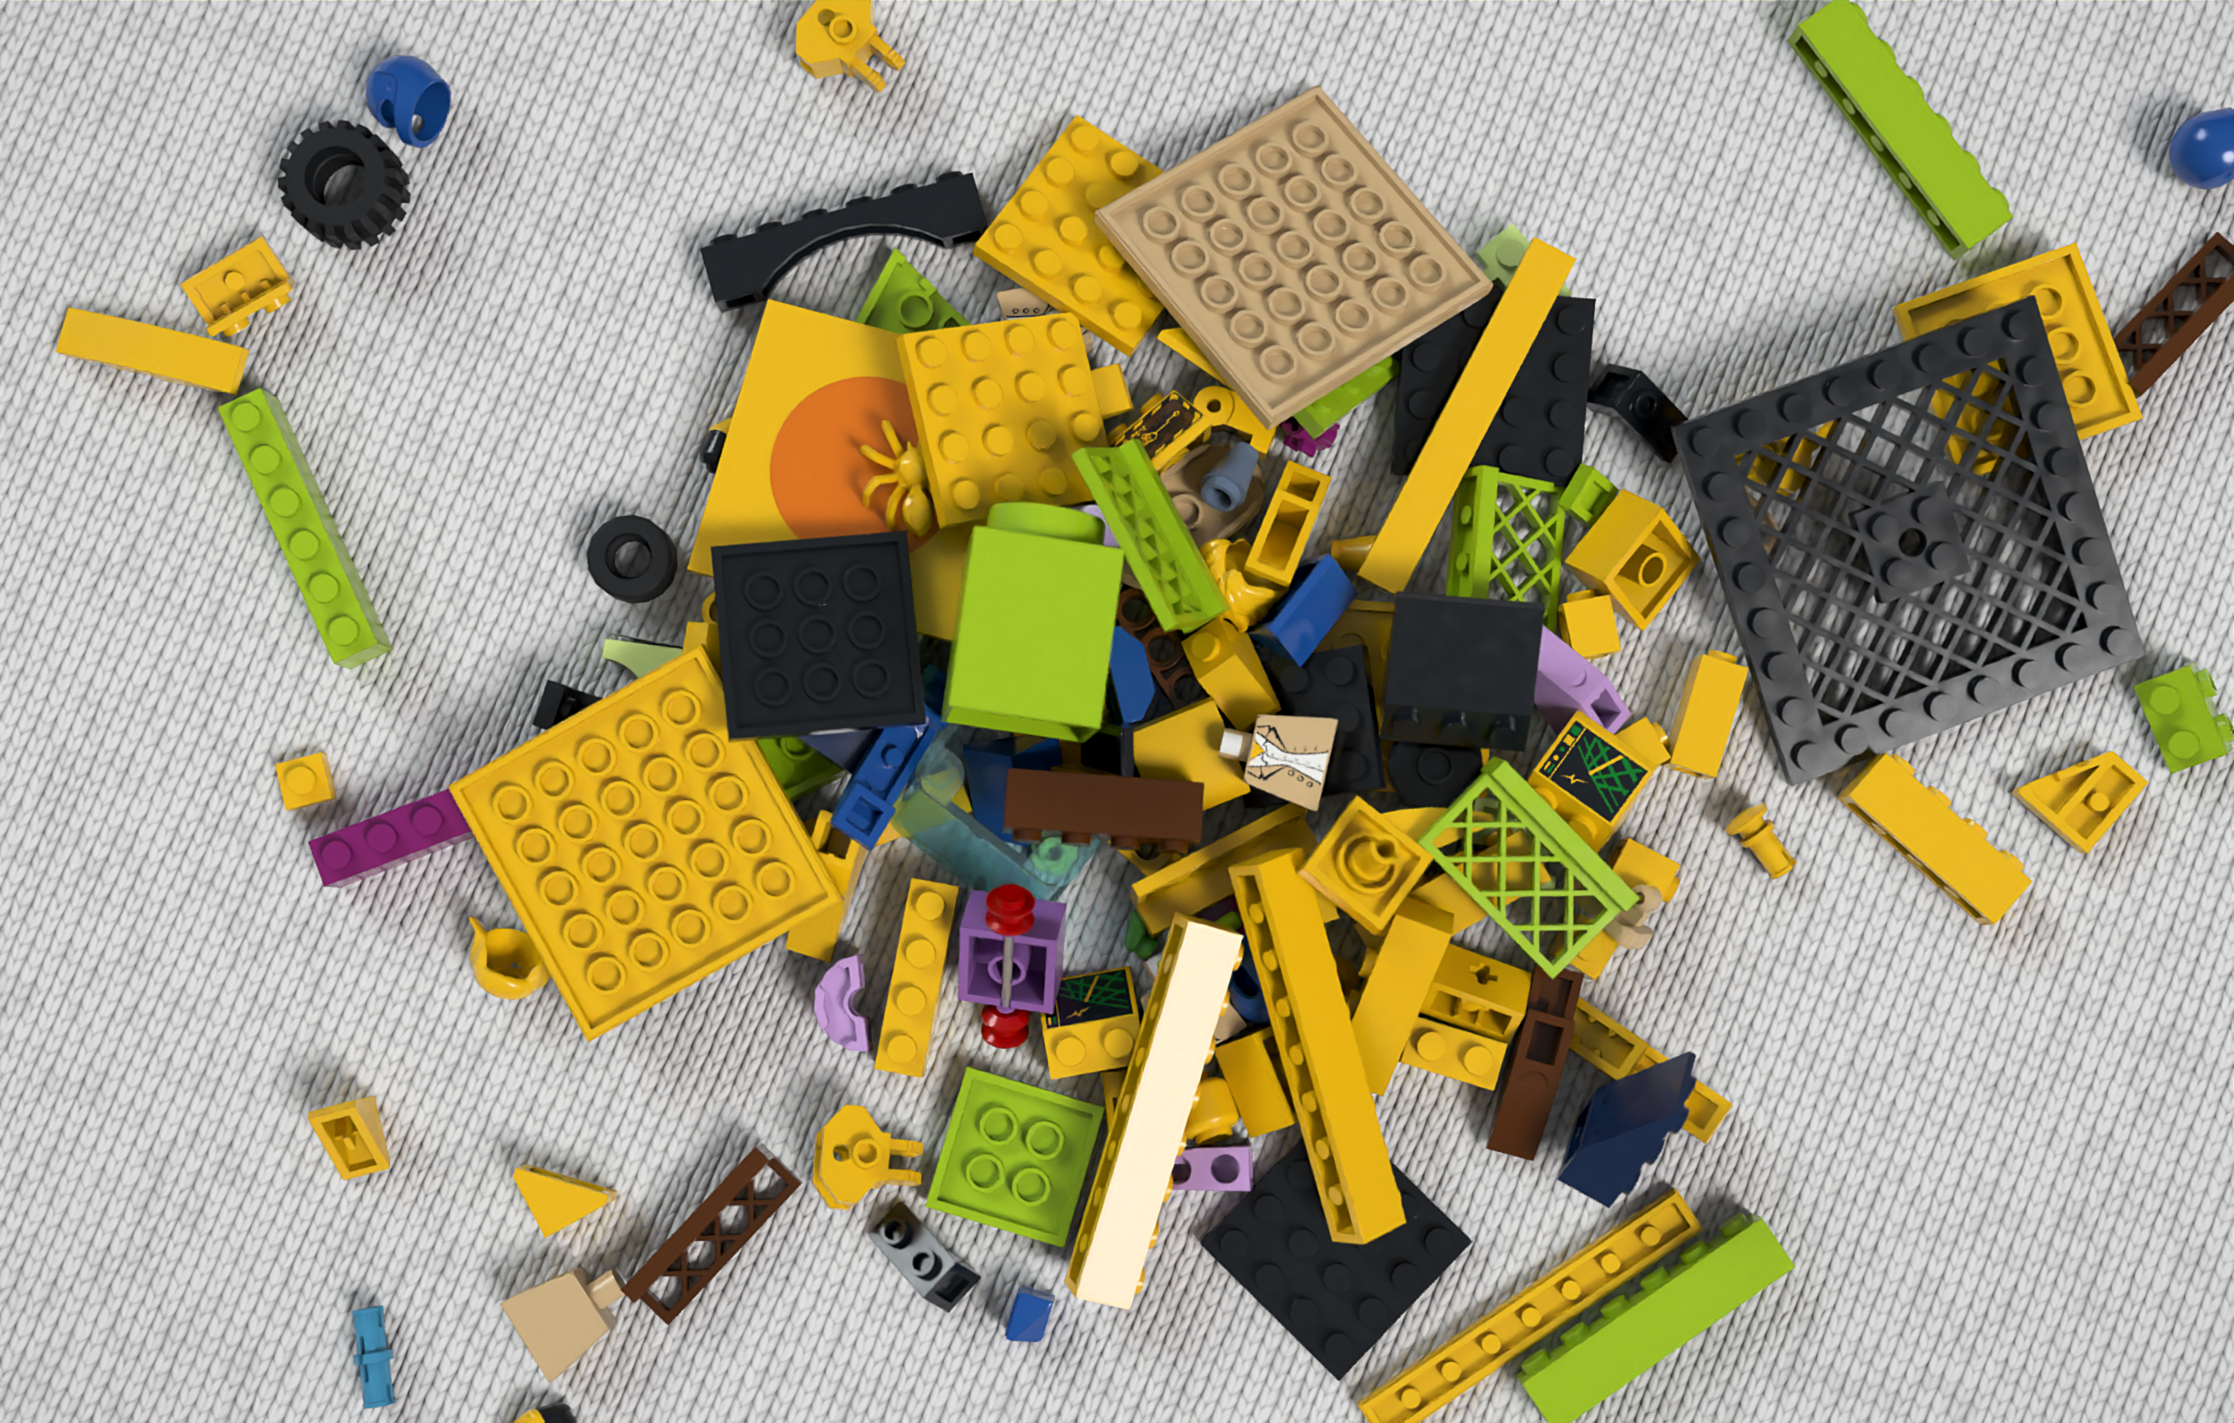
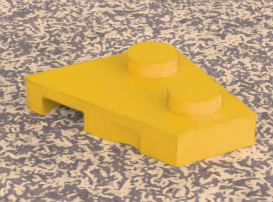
[2011,751,2149,854]

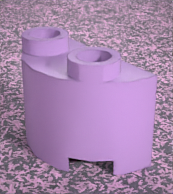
[814,954,873,1052]

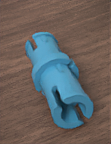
[351,1305,396,1409]

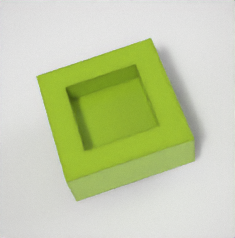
[1557,463,1619,528]

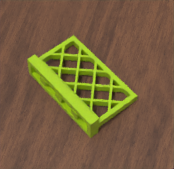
[1071,439,1230,633]
[1446,465,1567,634]
[1415,757,1640,979]

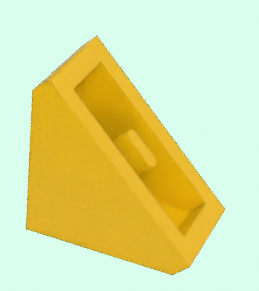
[308,1096,390,1181]
[513,1164,618,1238]

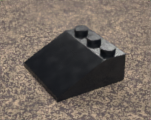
[1380,591,1545,752]

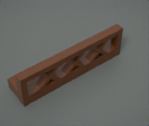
[2113,232,2234,399]
[621,1143,803,1325]

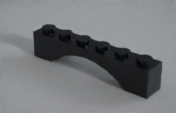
[700,171,988,313]

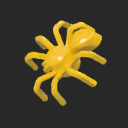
[860,419,932,537]

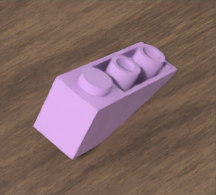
[1534,625,1632,737]

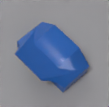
[1106,626,1155,726]

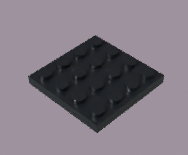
[1390,291,1596,487]
[711,531,926,743]
[1200,1136,1473,1381]

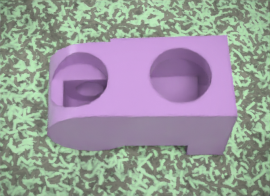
[1171,1143,1254,1191]

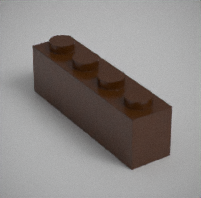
[1001,768,1204,854]

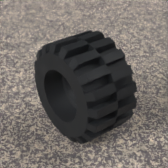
[278,120,411,250]

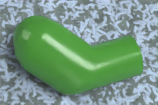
[1124,908,1159,960]

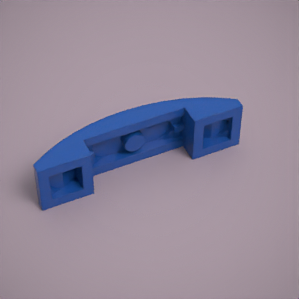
[829,663,948,851]

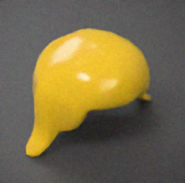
[469,916,551,1000]

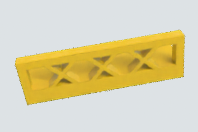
[1129,802,1319,938]

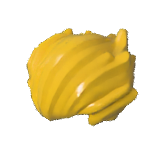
[1199,538,1290,633]

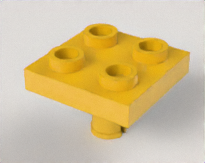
[1297,796,1434,935]

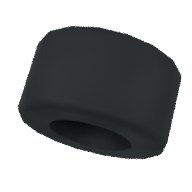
[587,515,678,604]

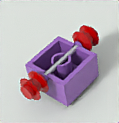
[958,884,1067,1049]

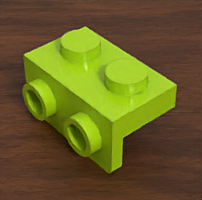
[2134,661,2234,774]

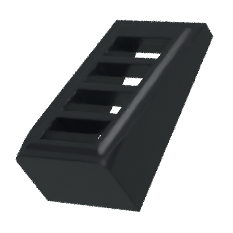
[1081,716,1134,777]

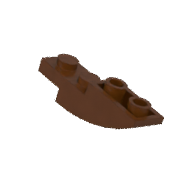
[1485,963,1584,1161]

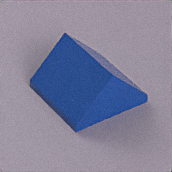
[1246,553,1359,667]
[963,735,1063,846]

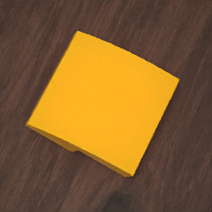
[1133,696,1251,811]

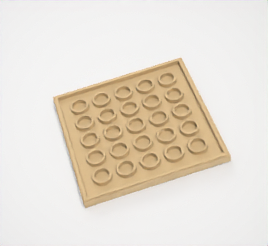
[1094,85,1494,430]

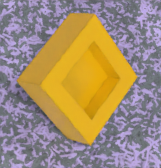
[275,753,337,811]

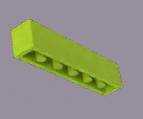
[1787,0,2014,261]
[218,388,393,670]
[1515,1212,1796,1423]

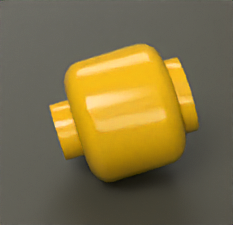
[1185,1071,1240,1146]

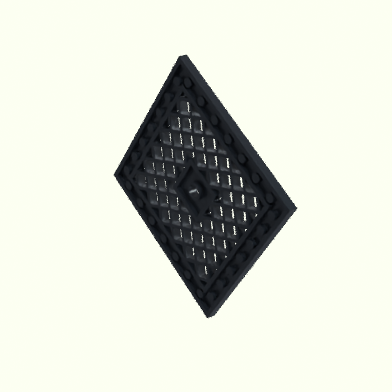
[1669,295,2146,786]

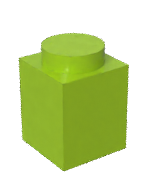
[940,502,1125,743]

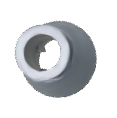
[1201,442,1259,512]

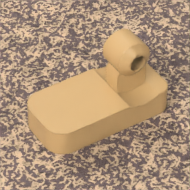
[1562,878,1662,949]

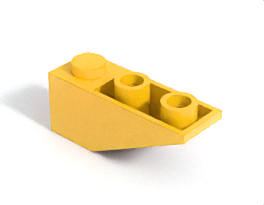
[785,809,867,963]

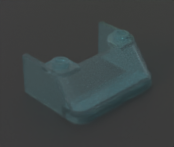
[890,723,1103,902]

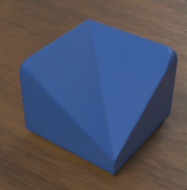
[1004,1286,1055,1342]

